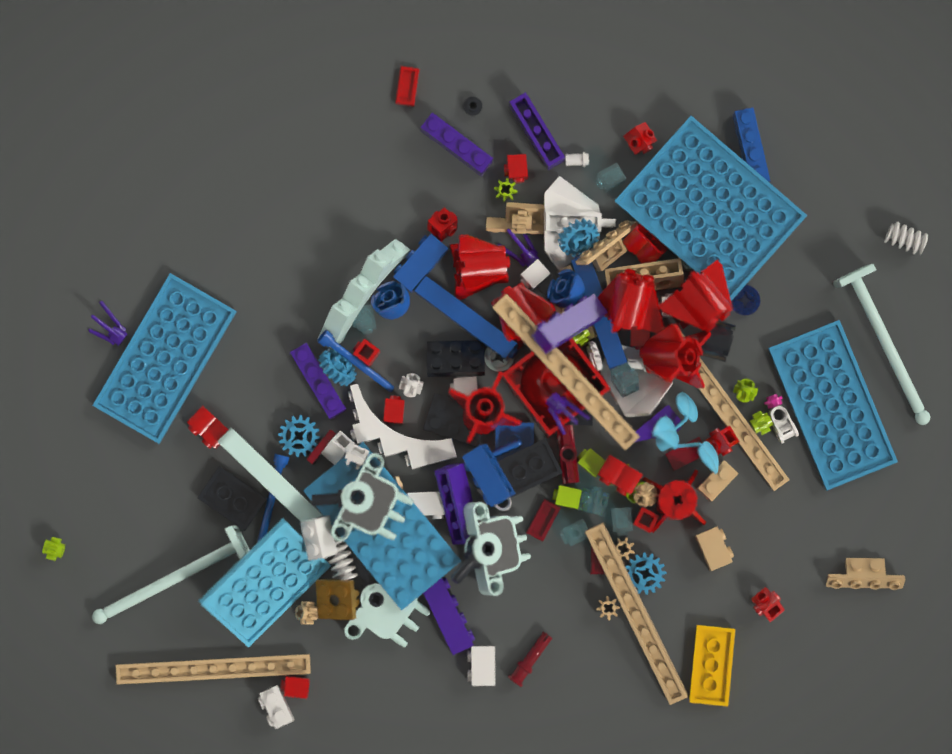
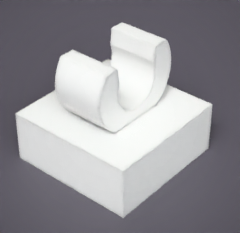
[345,444,369,470]

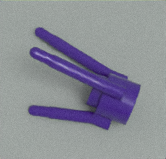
[497,228,540,267]
[89,301,128,346]
[546,393,590,434]

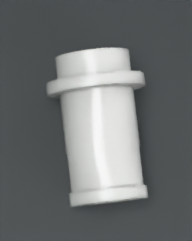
[566,152,589,167]
[627,357,647,372]

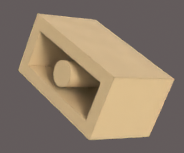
[696,460,739,502]
[695,526,734,571]

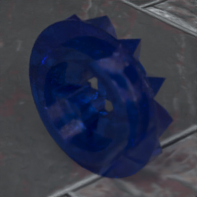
[731,285,761,316]

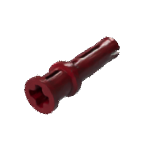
[507,632,553,687]

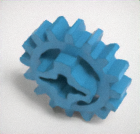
[557,218,599,257]
[318,348,357,386]
[278,415,320,457]
[625,553,666,595]

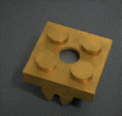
[315,579,360,620]

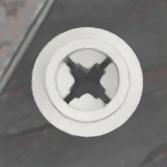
[586,341,603,371]

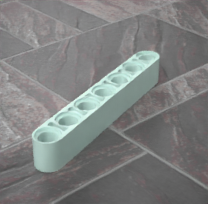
[217,428,323,522]

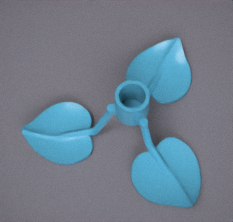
[652,392,719,475]

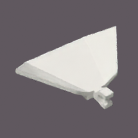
[544,176,616,270]
[600,345,673,417]

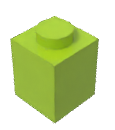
[577,448,605,478]
[552,485,582,509]

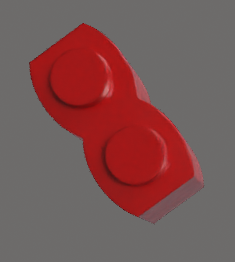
[623,224,668,264]
[187,405,229,449]
[598,455,643,496]

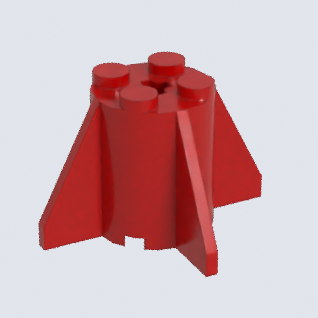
[449,234,510,300]
[659,260,733,333]
[597,269,664,333]
[491,283,556,350]
[639,324,711,389]
[449,371,521,443]
[642,469,707,533]

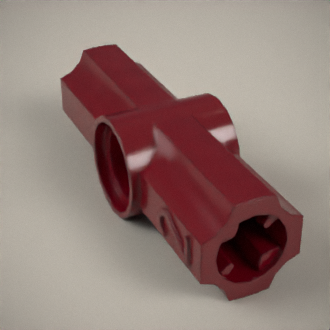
[557,425,580,484]

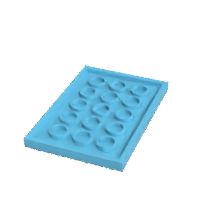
[199,519,331,648]

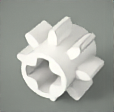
[399,373,424,397]

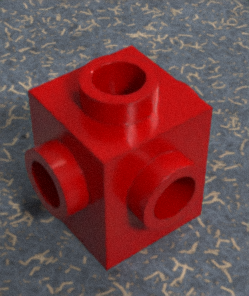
[623,122,658,155]
[428,207,458,242]
[705,425,740,456]
[751,587,785,622]

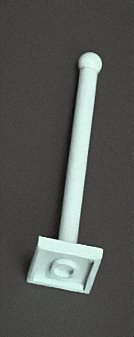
[832,264,930,425]
[92,525,250,624]

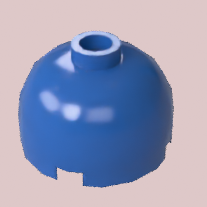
[547,269,585,308]
[371,281,410,320]

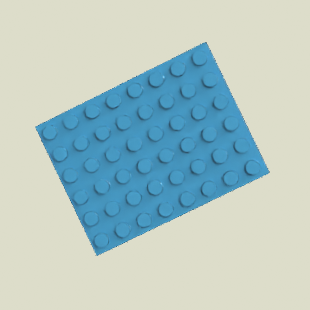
[615,116,807,301]

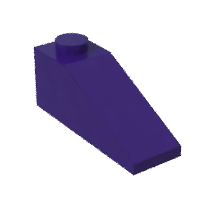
[634,405,681,443]

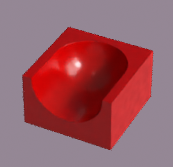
[501,338,611,438]

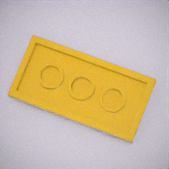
[689,625,735,706]

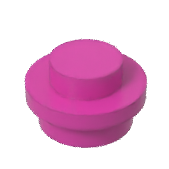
[764,394,783,409]

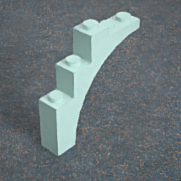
[318,239,410,348]

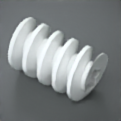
[884,221,928,255]
[329,541,358,580]

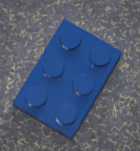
[495,423,534,461]

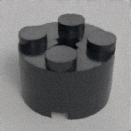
[701,320,736,362]

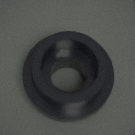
[464,97,483,116]

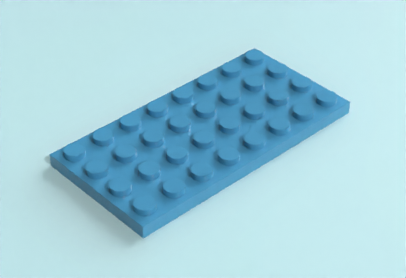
[92,273,237,444]
[768,320,898,491]
[303,442,461,611]

